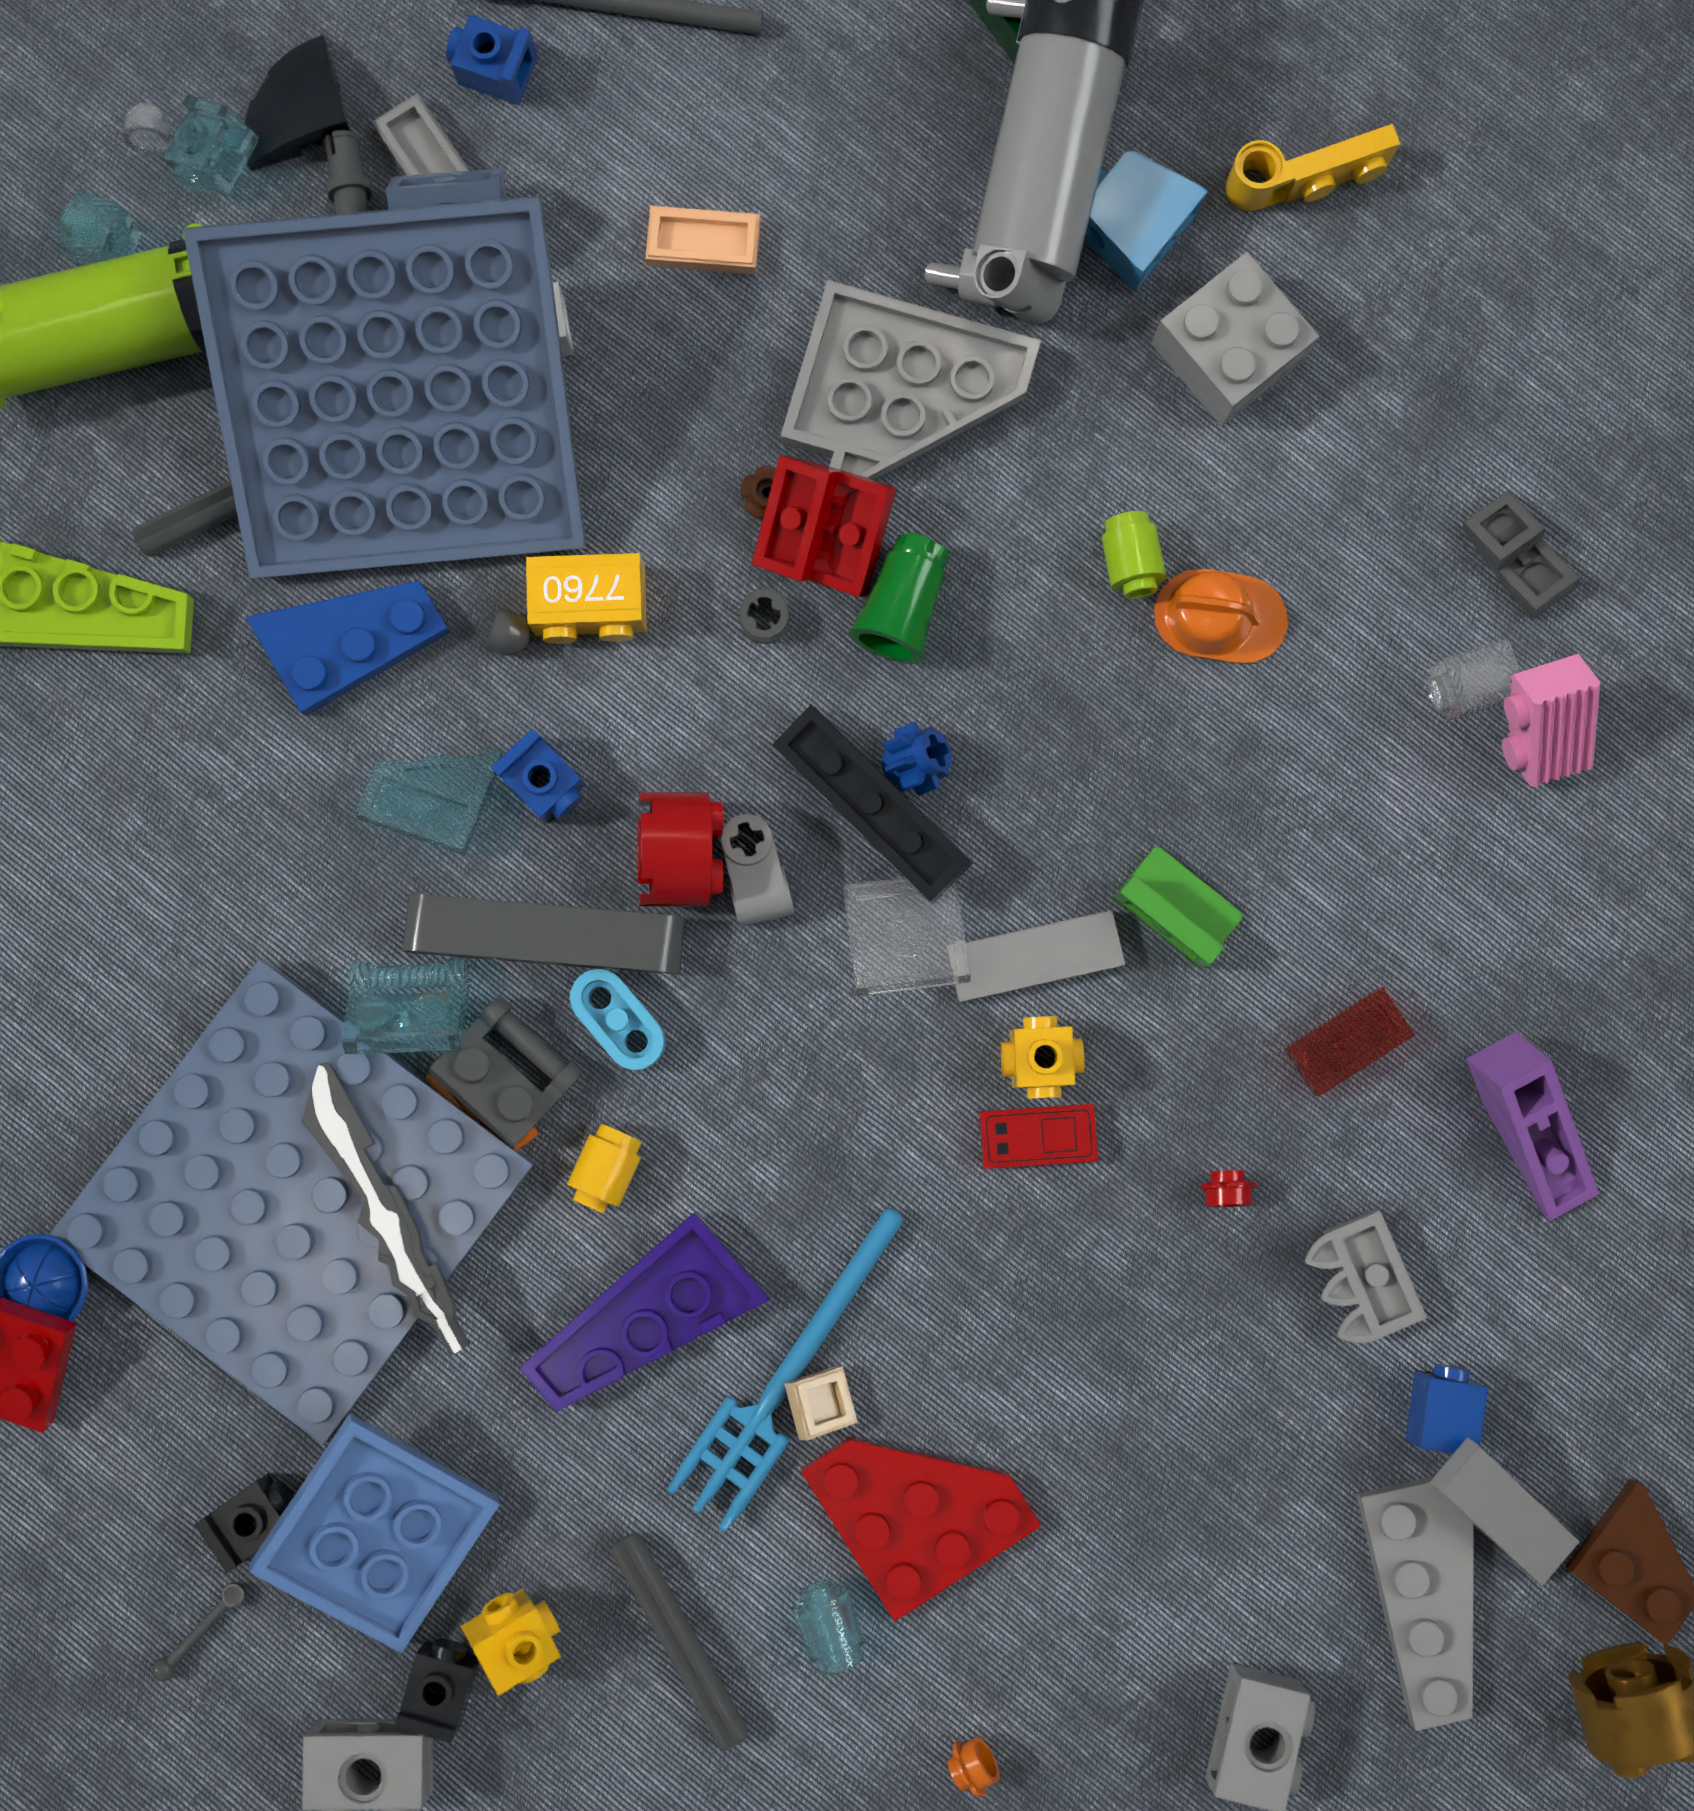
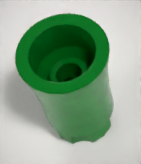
[848,532,949,664]

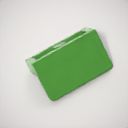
[1113,847,1243,968]

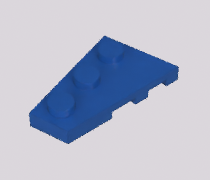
[246,580,451,716]

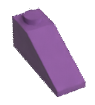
[1466,1032,1599,1221]

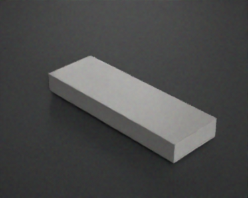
[946,910,1125,1003]
[1429,1437,1580,1586]

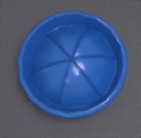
[0,1234,90,1322]

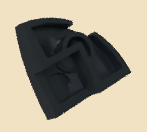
[244,35,350,171]

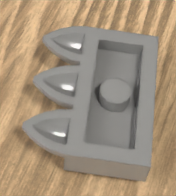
[1304,1209,1427,1343]

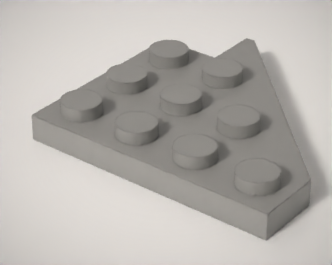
[780,280,1041,480]

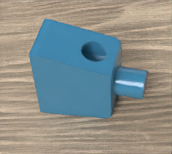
[1084,150,1208,292]

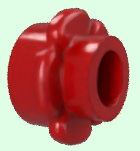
[1200,1170,1257,1208]

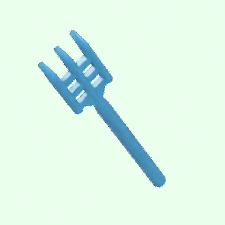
[667,1208,903,1532]

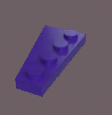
[519,1212,770,1412]

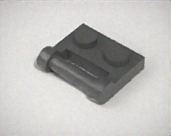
[428,995,585,1149]

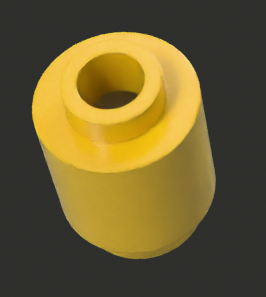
[567,1123,642,1214]

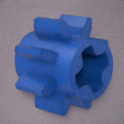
[882,721,952,796]

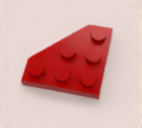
[801,1436,1041,1622]

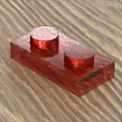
[1283,987,1415,1096]

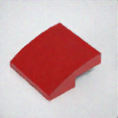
[752,455,897,598]

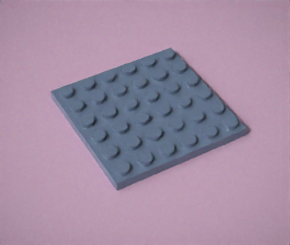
[183,196,586,579]
[48,959,536,1445]

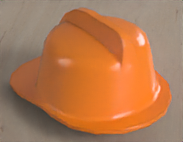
[1154,569,1288,663]

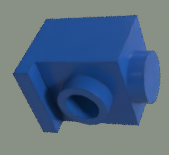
[446,14,538,106]
[491,728,586,823]

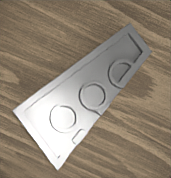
[1356,1476,1474,1731]

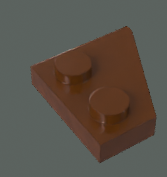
[1565,1478,1694,1645]

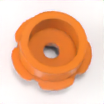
[948,1737,1000,1798]

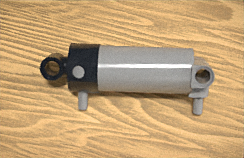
[924,0,1144,325]

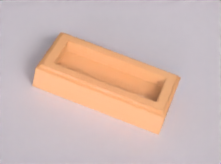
[645,206,761,275]

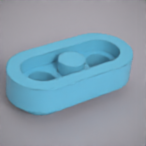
[570,969,666,1070]

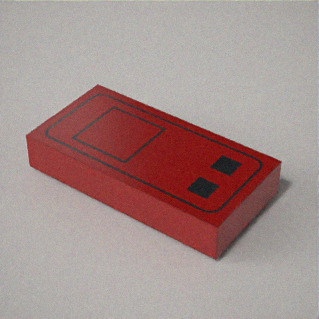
[979,1104,1098,1169]

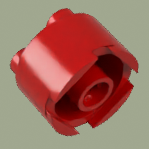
[637,792,723,907]

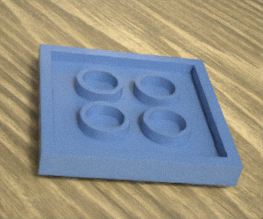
[249,1413,500,1654]

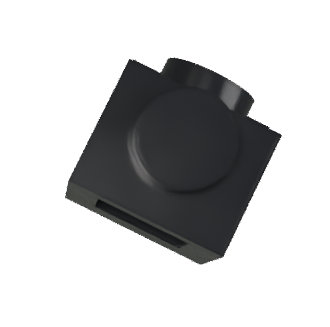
[194,1473,294,1573]
[394,1639,479,1743]

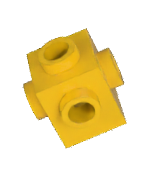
[1000,1016,1085,1099]
[461,1588,561,1696]

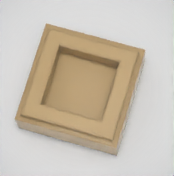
[784,1366,858,1441]

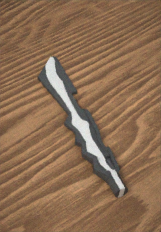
[302,1063,470,1356]

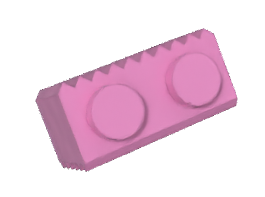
[1502,654,1600,787]

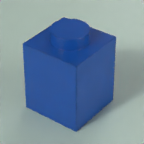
[1405,1364,1488,1454]

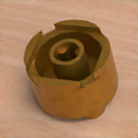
[1569,1643,1694,1778]

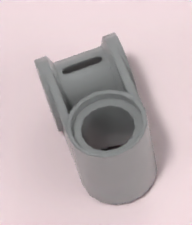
[721,814,795,928]

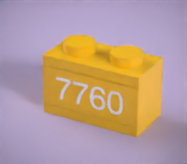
[526,553,647,644]

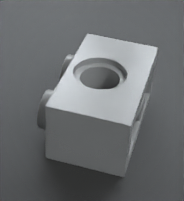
[1205,1663,1315,1811]
[302,1719,433,1811]

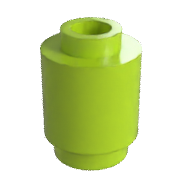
[1101,511,1167,599]

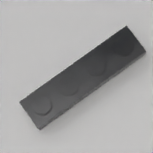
[772,704,974,903]

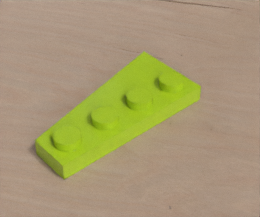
[0,541,194,654]

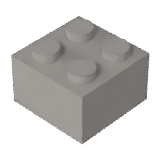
[1151,252,1320,427]

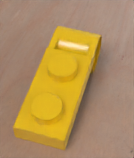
[1225,123,1401,211]

